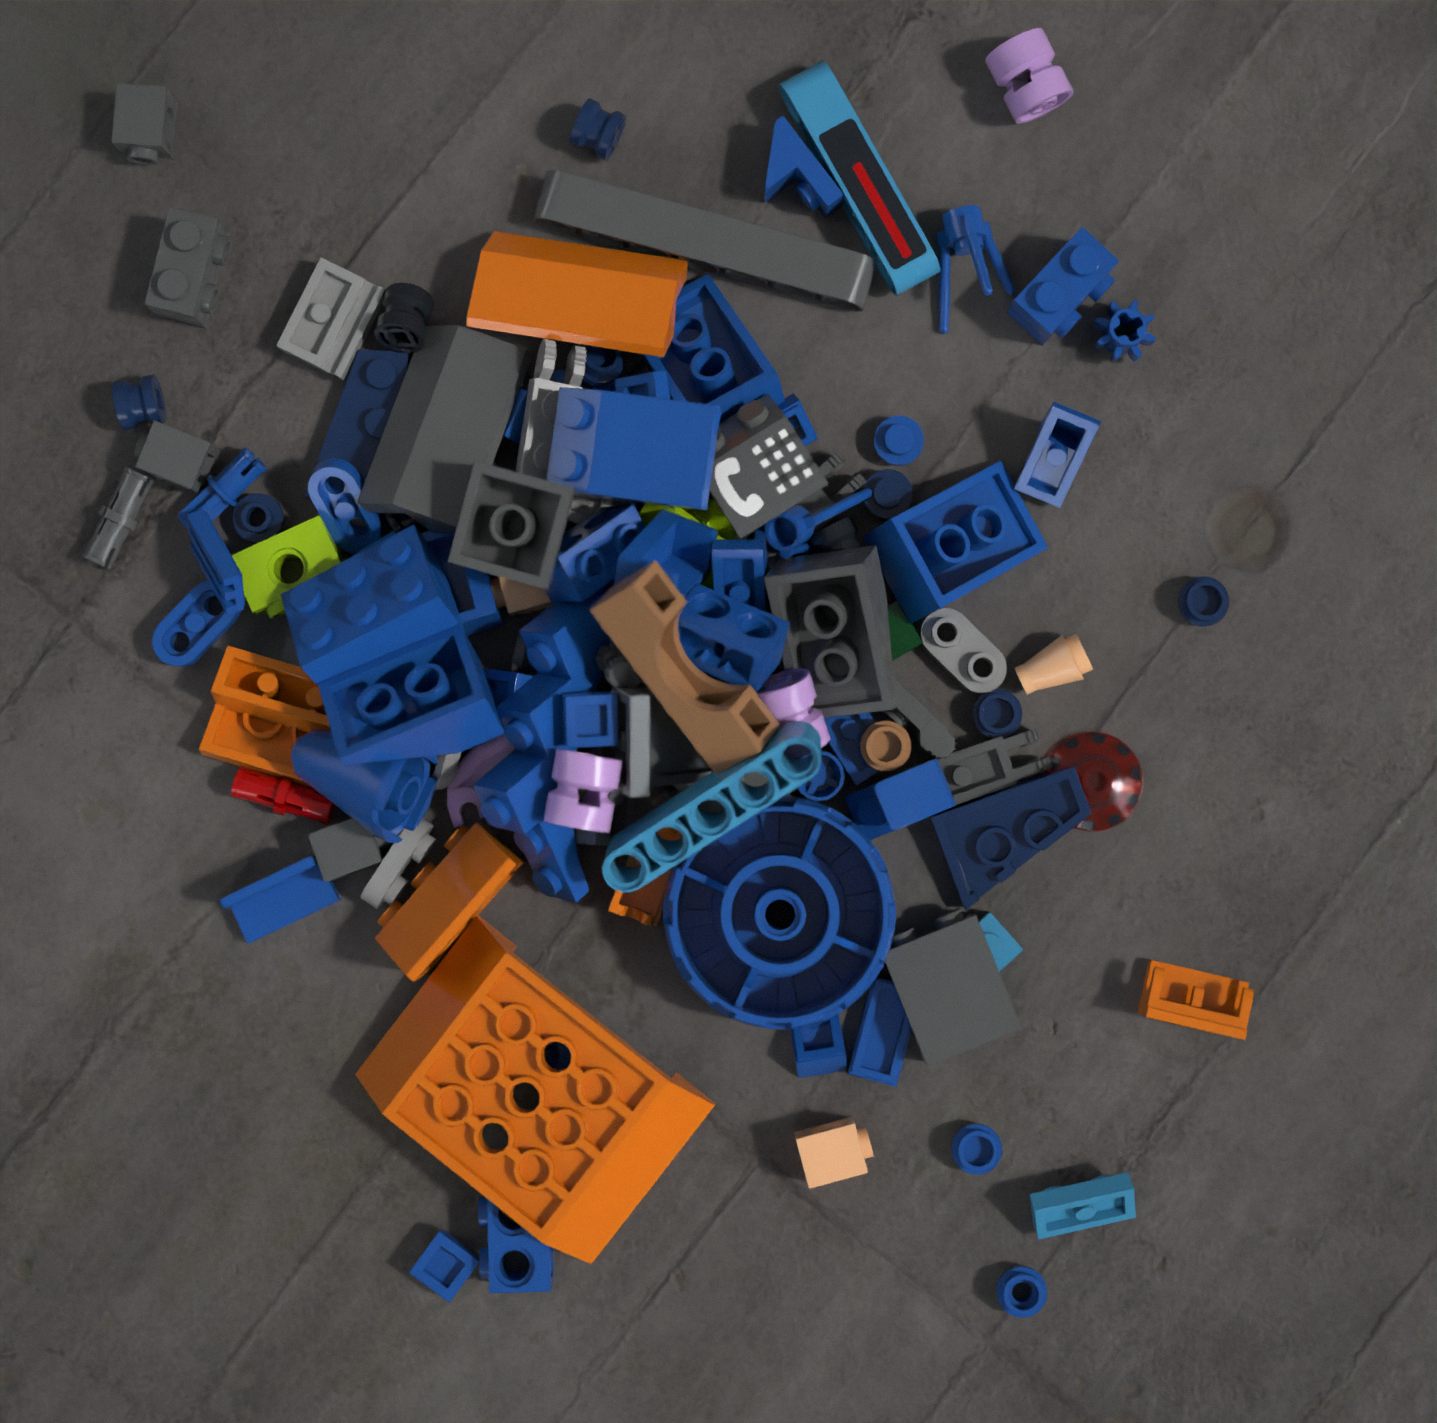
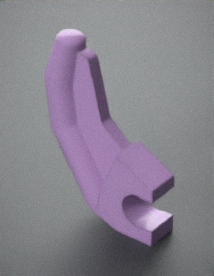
[447,734,515,828]

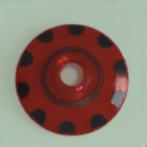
[1043,732,1143,831]

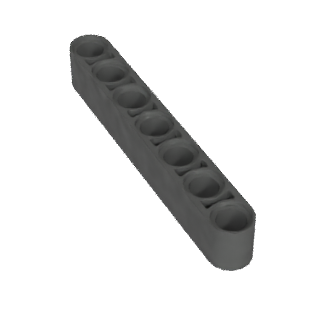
[533,170,877,312]

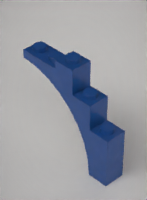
[473,579,615,903]

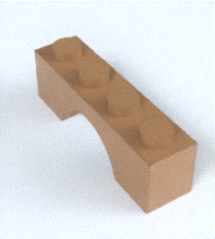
[590,560,780,775]

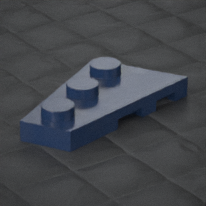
[304,350,411,500]
[931,764,1092,911]

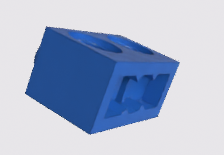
[544,504,645,603]
[678,583,790,693]
[478,1196,554,1293]

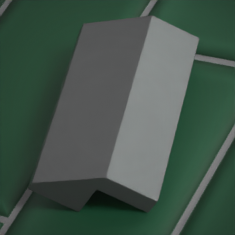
[357,325,532,533]

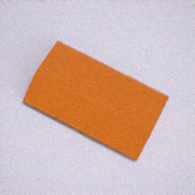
[466,231,688,357]
[199,646,331,788]

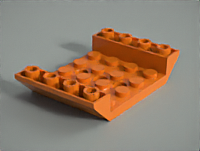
[355,915,716,1264]

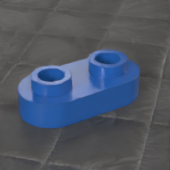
[308,458,384,554]
[152,580,241,667]

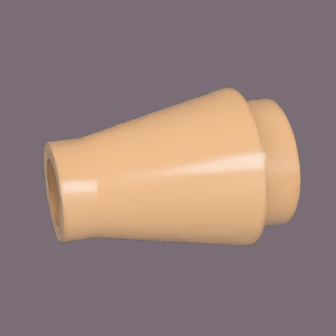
[1015,634,1094,695]

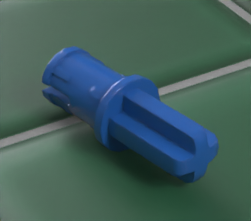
[178,446,268,529]

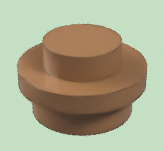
[860,721,911,771]

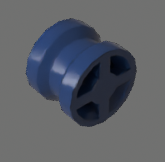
[569,98,627,161]
[112,374,166,431]

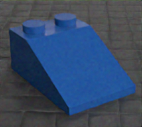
[640,274,785,424]
[547,387,722,510]
[862,461,1049,624]
[318,624,505,765]

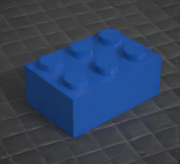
[281,525,465,686]

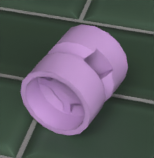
[985,28,1074,124]
[757,668,830,759]
[543,749,622,833]

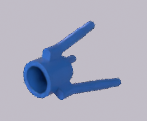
[936,205,1016,334]
[764,488,872,559]

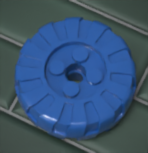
[663,796,896,1029]

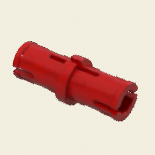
[231,766,336,825]

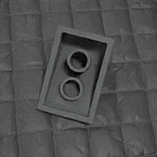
[764,545,896,718]

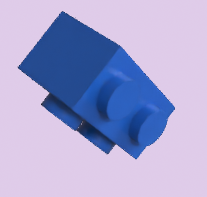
[1006,227,1119,346]

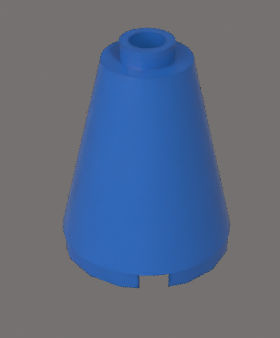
[291,729,438,843]

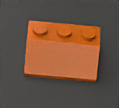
[375,822,525,982]

